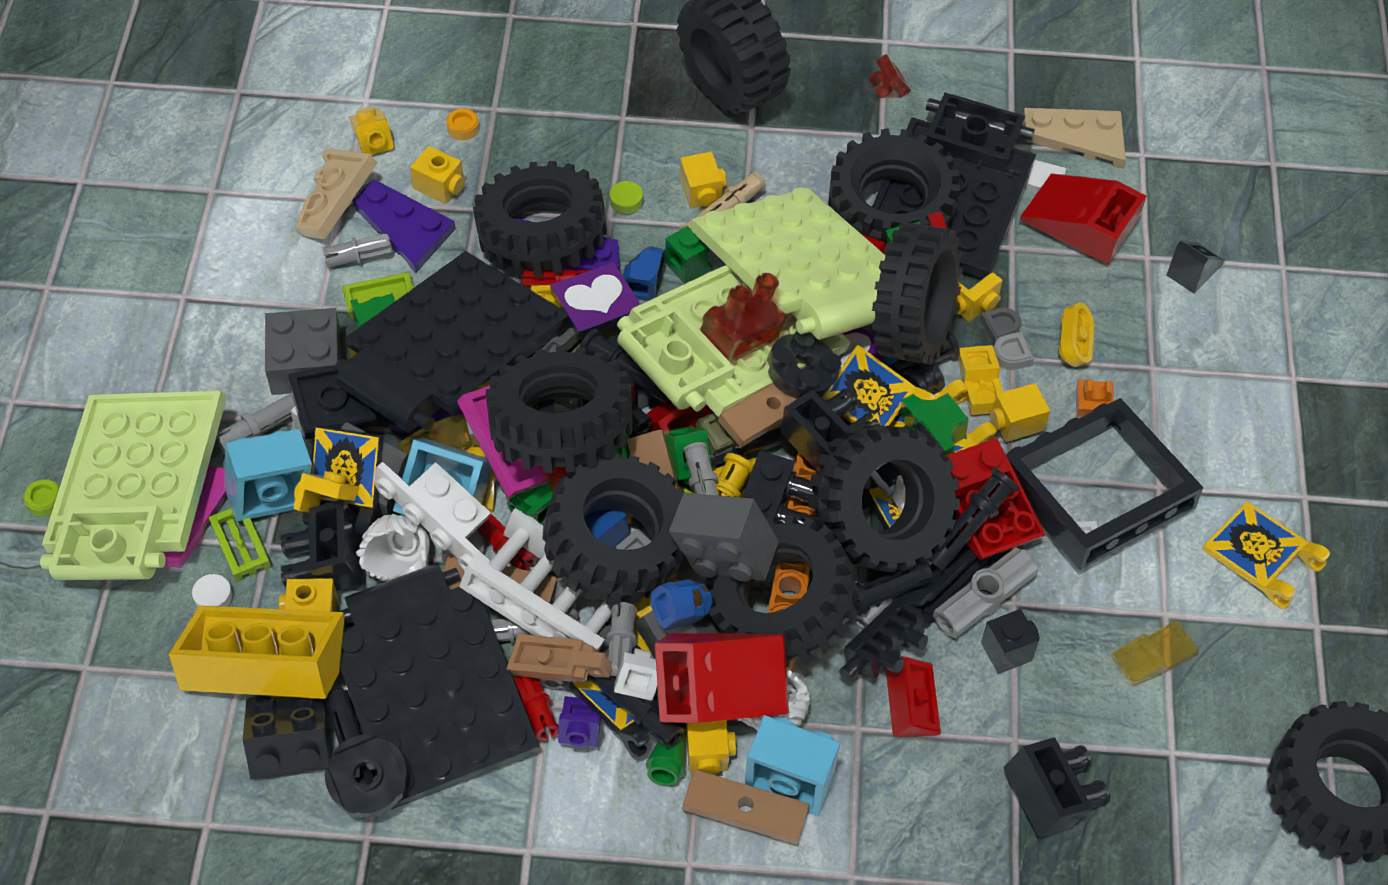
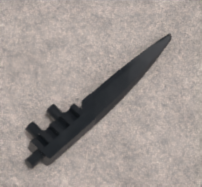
[839,544,992,681]

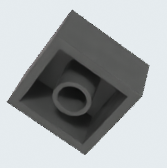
[265,308,342,395]
[669,492,779,581]

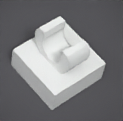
[614,648,657,700]

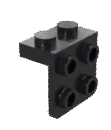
[243,695,331,780]

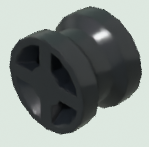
[901,361,945,393]

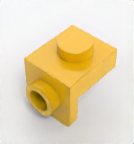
[348,107,394,155]
[956,272,1003,323]
[293,471,359,512]

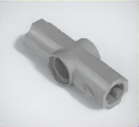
[933,548,1038,638]

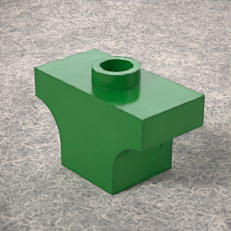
[901,393,968,456]

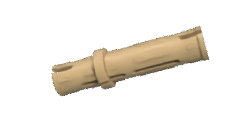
[680,171,766,229]

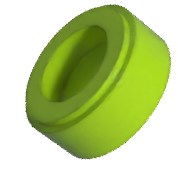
[610,181,643,214]
[23,479,60,517]

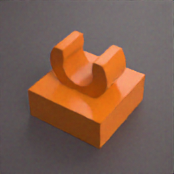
[1076,379,1114,417]

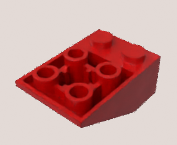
[1020,173,1147,264]
[946,438,1046,560]
[655,633,789,723]

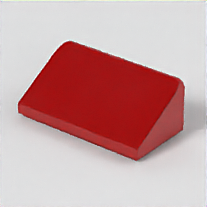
[886,656,941,737]

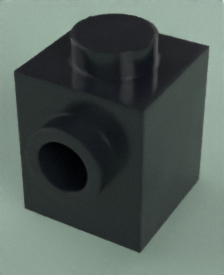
[981,609,1040,674]

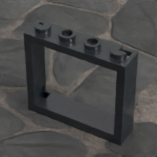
[1006,398,1203,570]

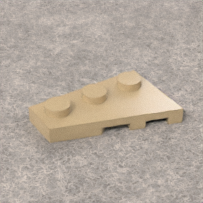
[1023,108,1126,169]
[295,148,377,239]

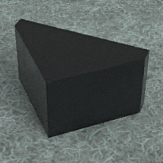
[1166,240,1225,294]

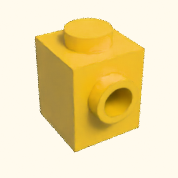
[410,146,465,204]
[680,151,727,209]
[990,383,1050,442]
[279,579,338,612]
[686,720,736,775]

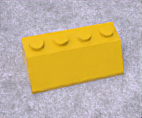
[169,605,344,699]

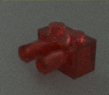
[700,273,787,363]

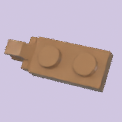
[507,634,612,682]

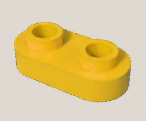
[1059,302,1095,367]

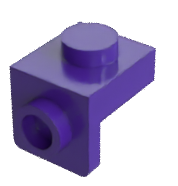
[558,696,601,747]

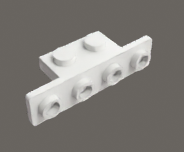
[373,462,491,571]

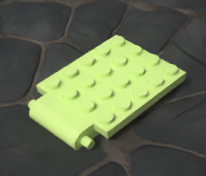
[691,187,885,340]
[617,265,850,417]
[40,391,226,580]

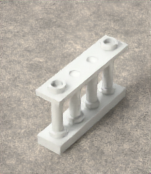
[459,508,634,652]

